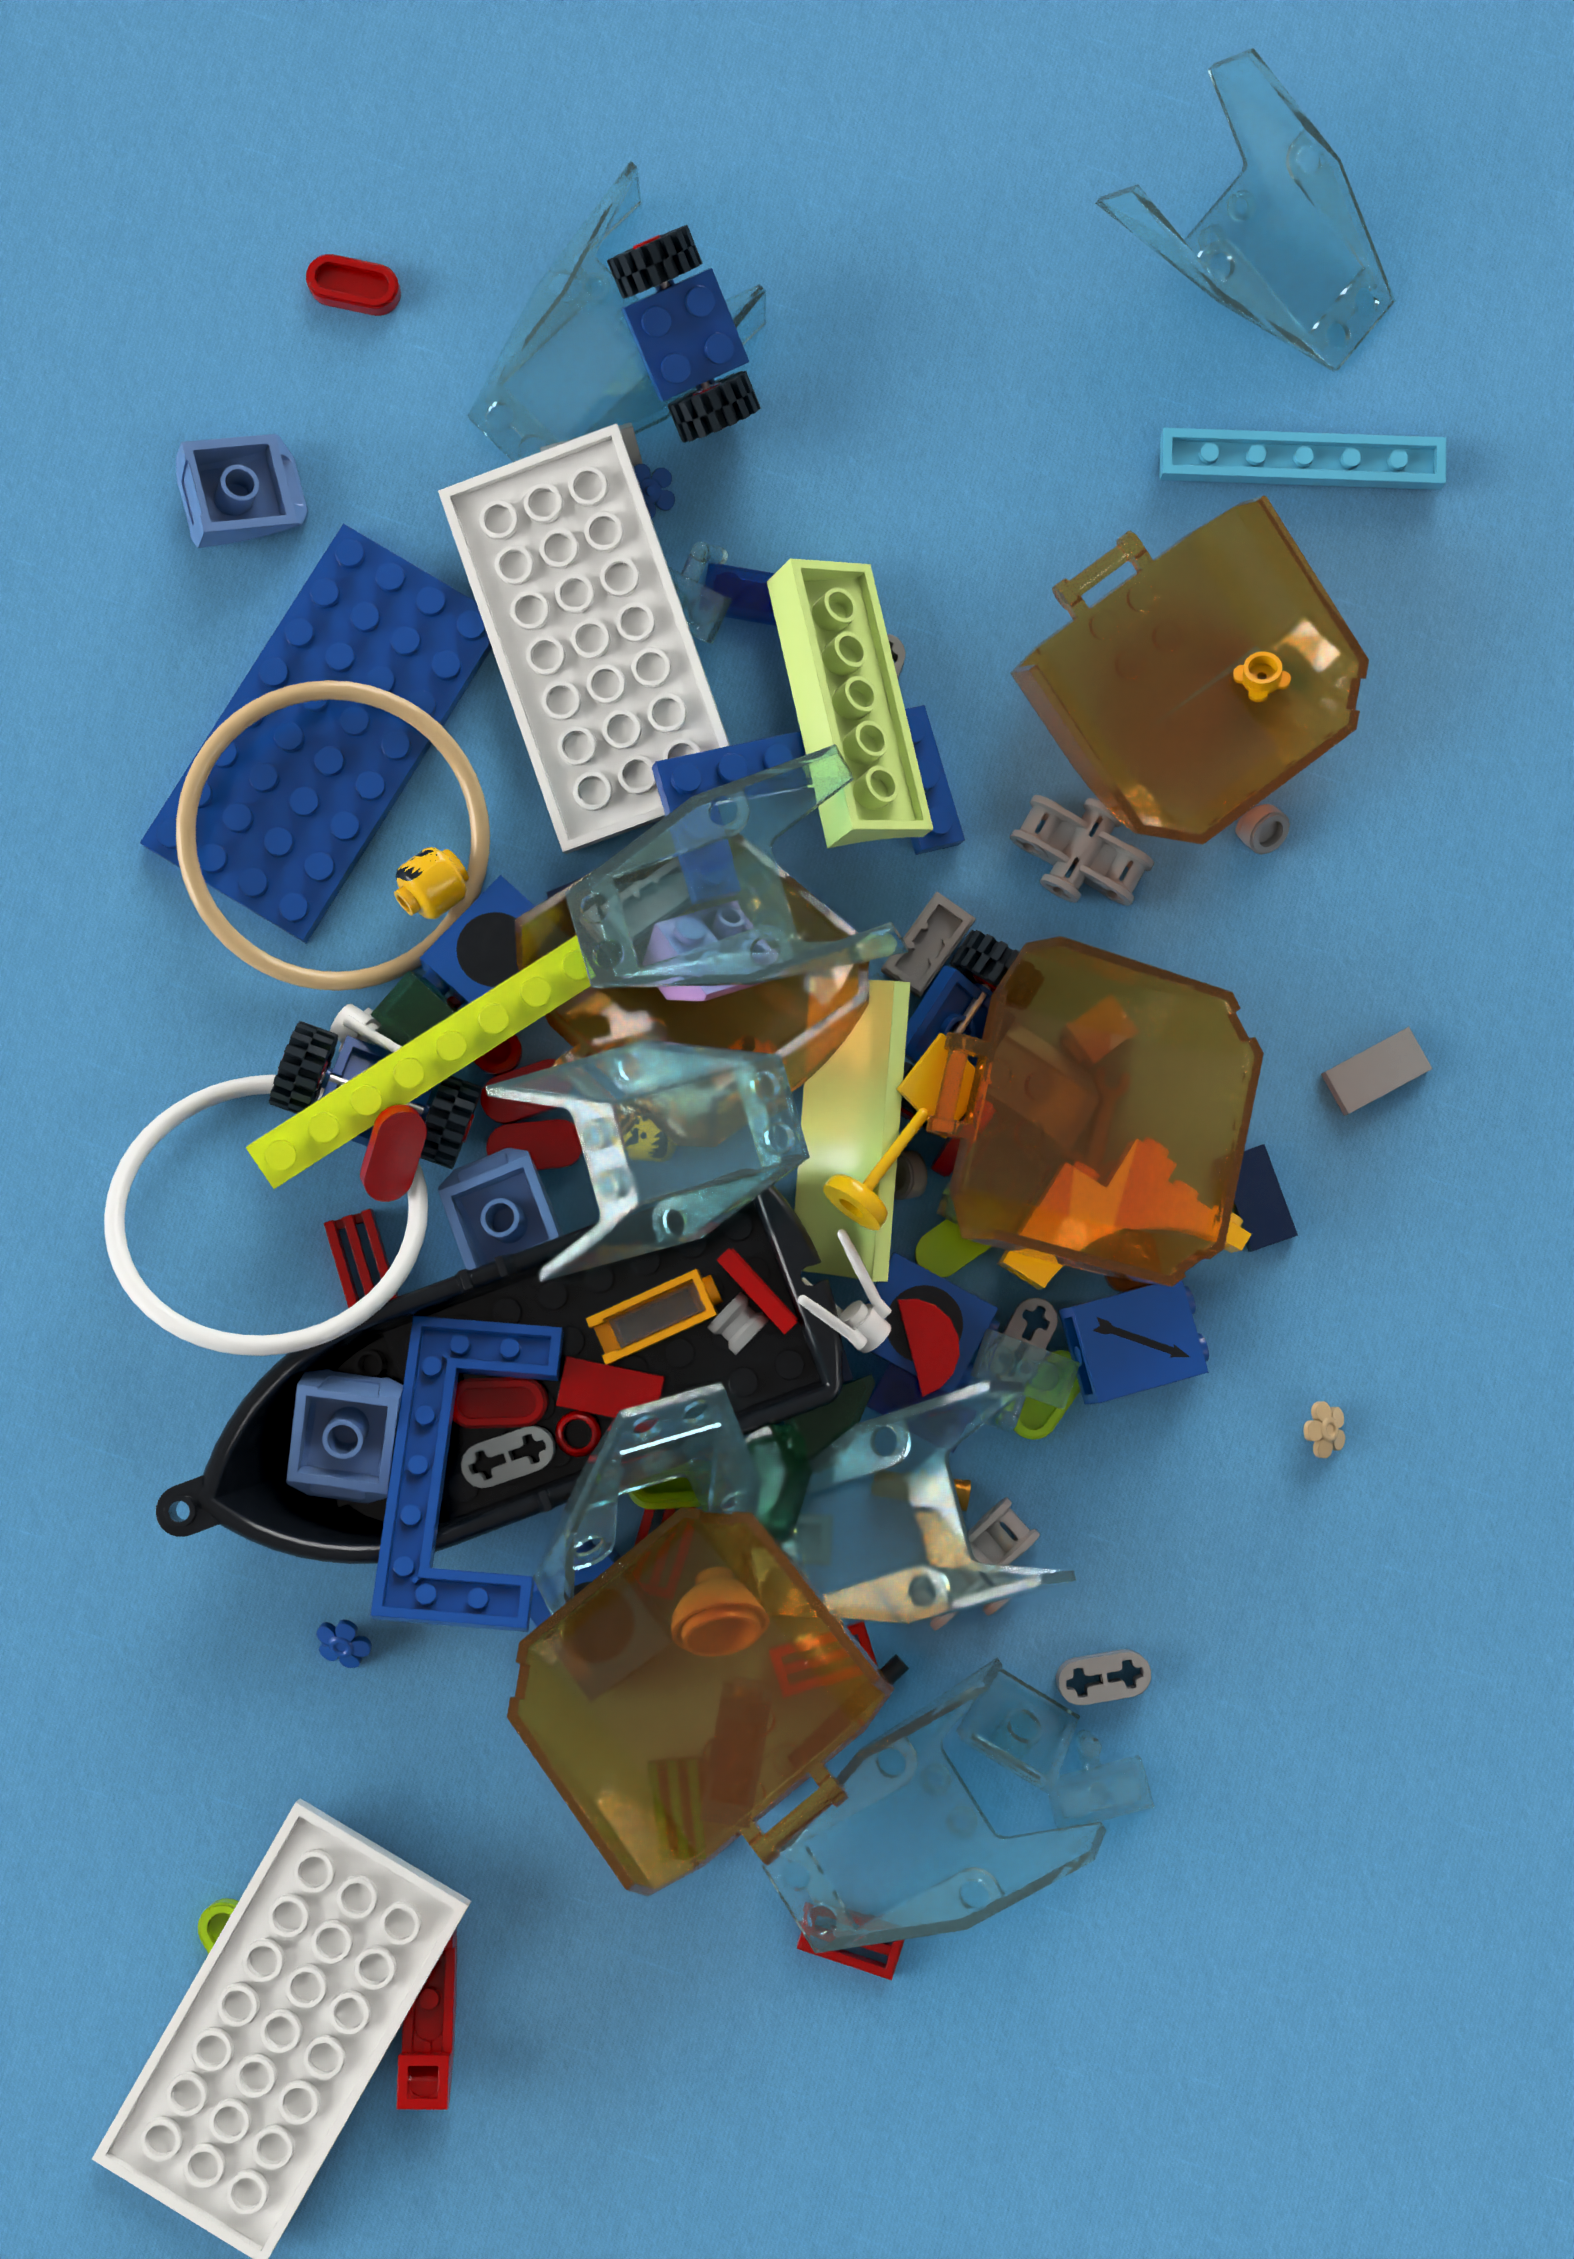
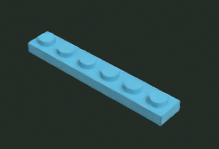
[1160,427,1446,490]

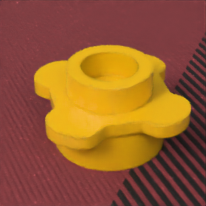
[1233,652,1291,702]

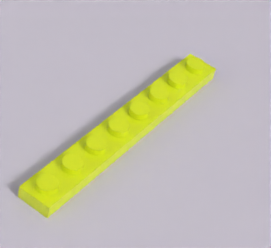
[246,930,611,1189]

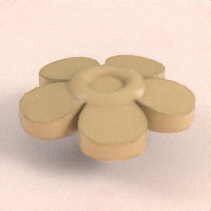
[1303,1401,1345,1458]

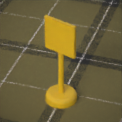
[823,1033,988,1231]

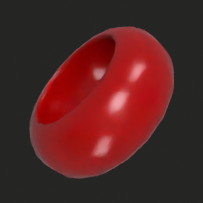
[555,1411,601,1457]

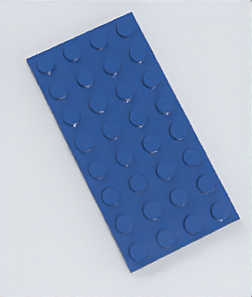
[140,523,492,944]

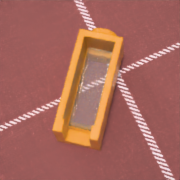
[586,1269,723,1365]

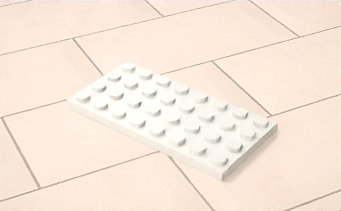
[438,423,730,854]
[92,1798,472,2259]

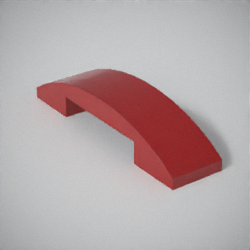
[396,1928,457,2110]

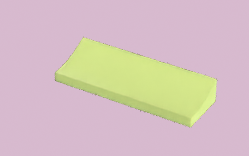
[767,558,933,848]
[794,977,911,1282]

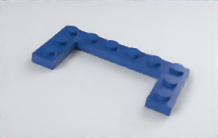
[652,705,965,907]
[370,1316,564,1632]

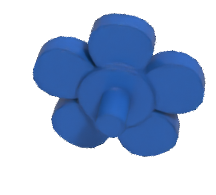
[634,464,675,519]
[316,1619,372,1668]

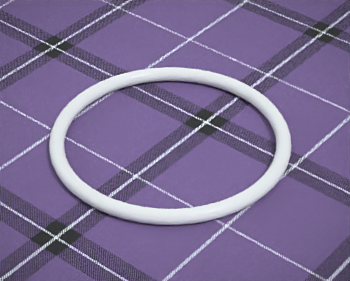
[104,1075,428,1356]

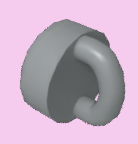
[1235,804,1290,854]
[894,1150,928,1200]

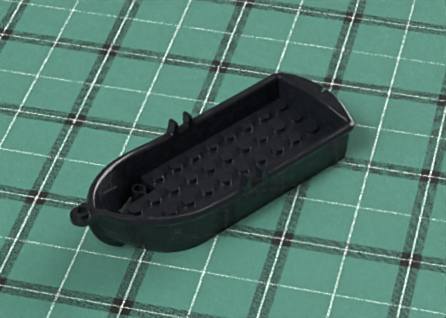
[156,1168,844,1564]

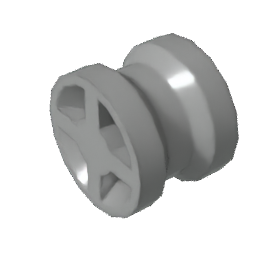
[707,1292,770,1355]

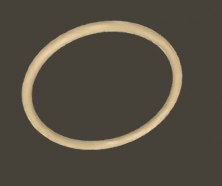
[176,680,490,991]

